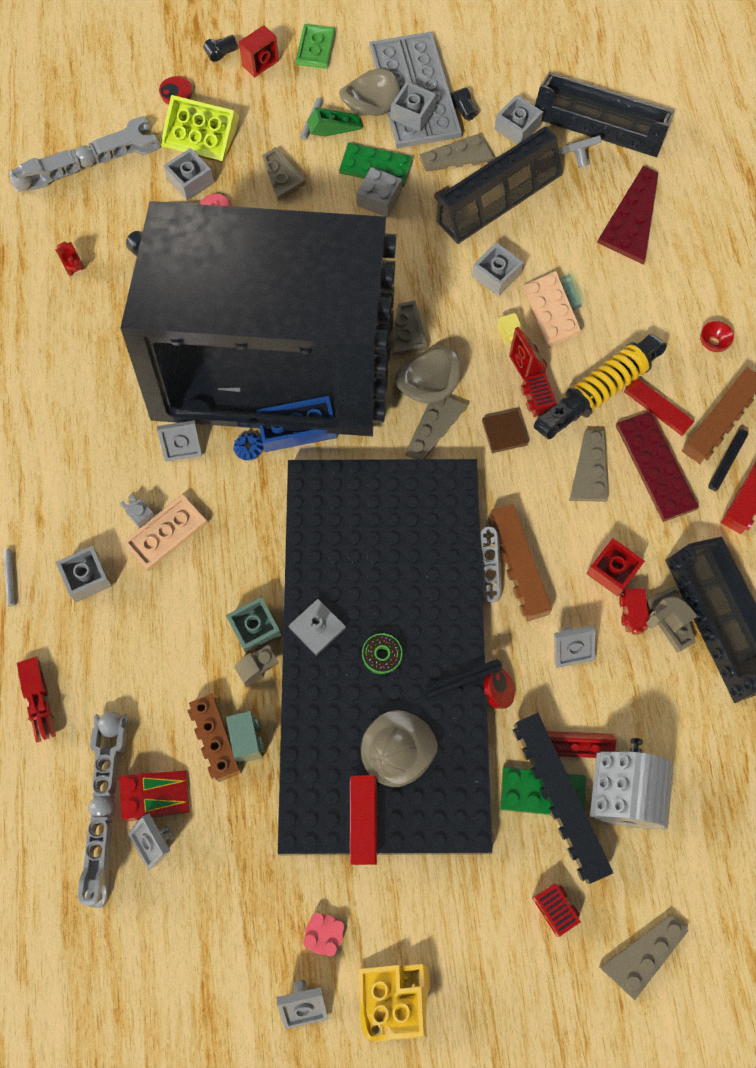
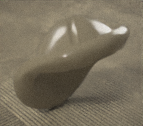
[339,69,400,116]
[395,346,461,404]
[361,710,438,787]

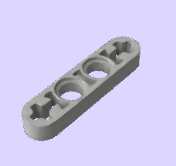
[480,527,502,603]

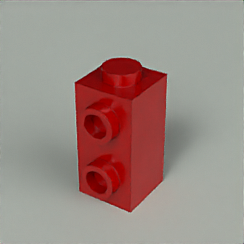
[619,588,649,635]

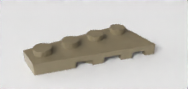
[419,134,494,171]
[405,397,468,459]
[569,430,608,502]
[599,915,688,1000]

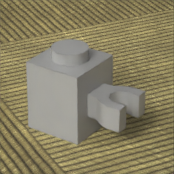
[120,494,155,528]

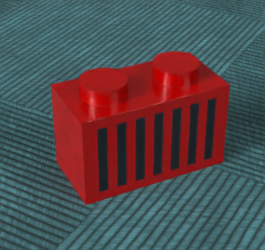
[521,372,557,417]
[532,883,581,937]

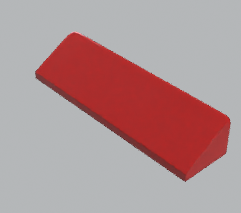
[547,731,616,758]
[350,775,377,865]

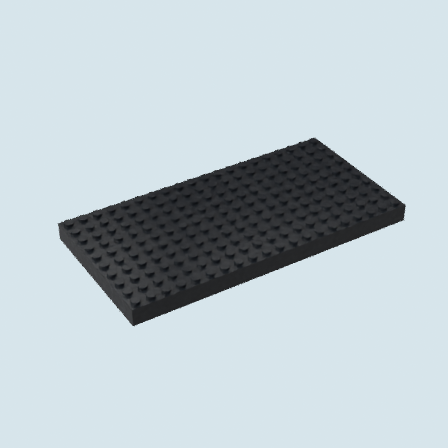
[278,459,493,856]

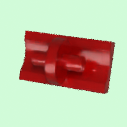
[55,241,85,277]

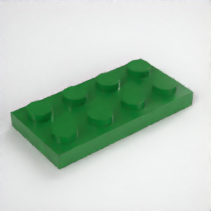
[339,143,412,187]
[500,767,586,815]

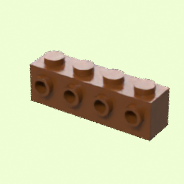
[188,694,242,782]

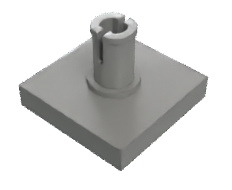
[559,136,602,168]
[157,420,202,462]
[289,599,346,656]
[554,625,596,668]
[128,814,174,870]
[276,980,328,1029]

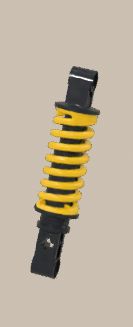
[534,334,667,440]

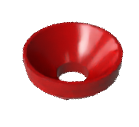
[700,321,734,352]

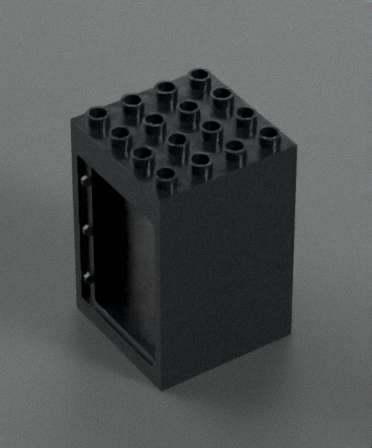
[120,201,396,437]

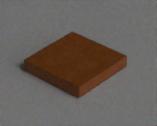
[482,410,528,453]

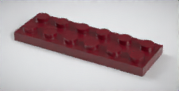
[616,411,699,522]

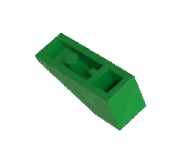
[307,107,362,137]

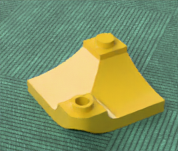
[358,964,430,1042]

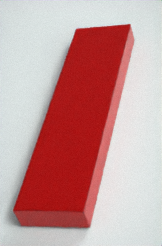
[624,378,695,436]

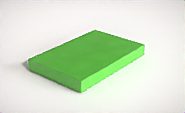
[295,24,335,69]

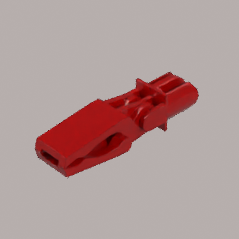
[17,656,56,743]

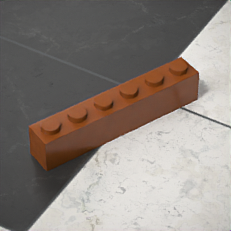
[681,367,756,464]
[488,504,552,622]

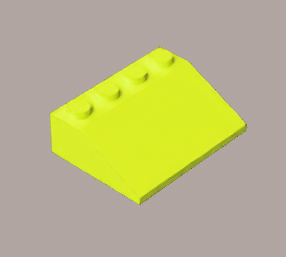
[160,95,239,162]

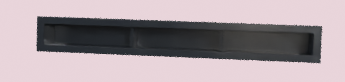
[512,713,614,884]

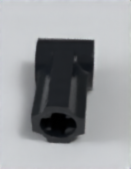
[203,35,238,62]
[450,87,478,121]

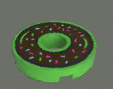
[362,633,403,675]

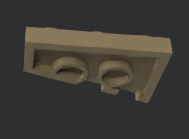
[262,147,305,201]
[392,301,427,356]
[647,585,696,653]

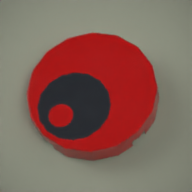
[159,76,192,105]
[484,669,515,709]

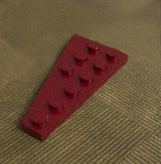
[597,165,658,265]

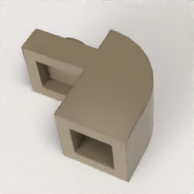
[646,597,697,633]
[235,645,279,687]

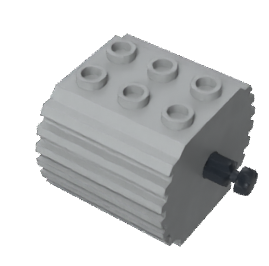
[590,738,674,830]

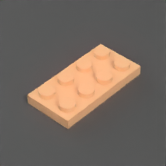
[523,271,581,347]
[123,494,207,571]

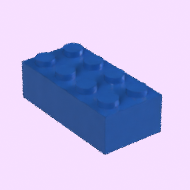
[256,396,337,452]

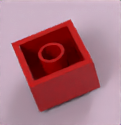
[239,25,279,78]
[586,538,645,597]

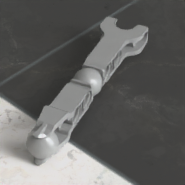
[9,116,161,192]
[78,711,128,908]

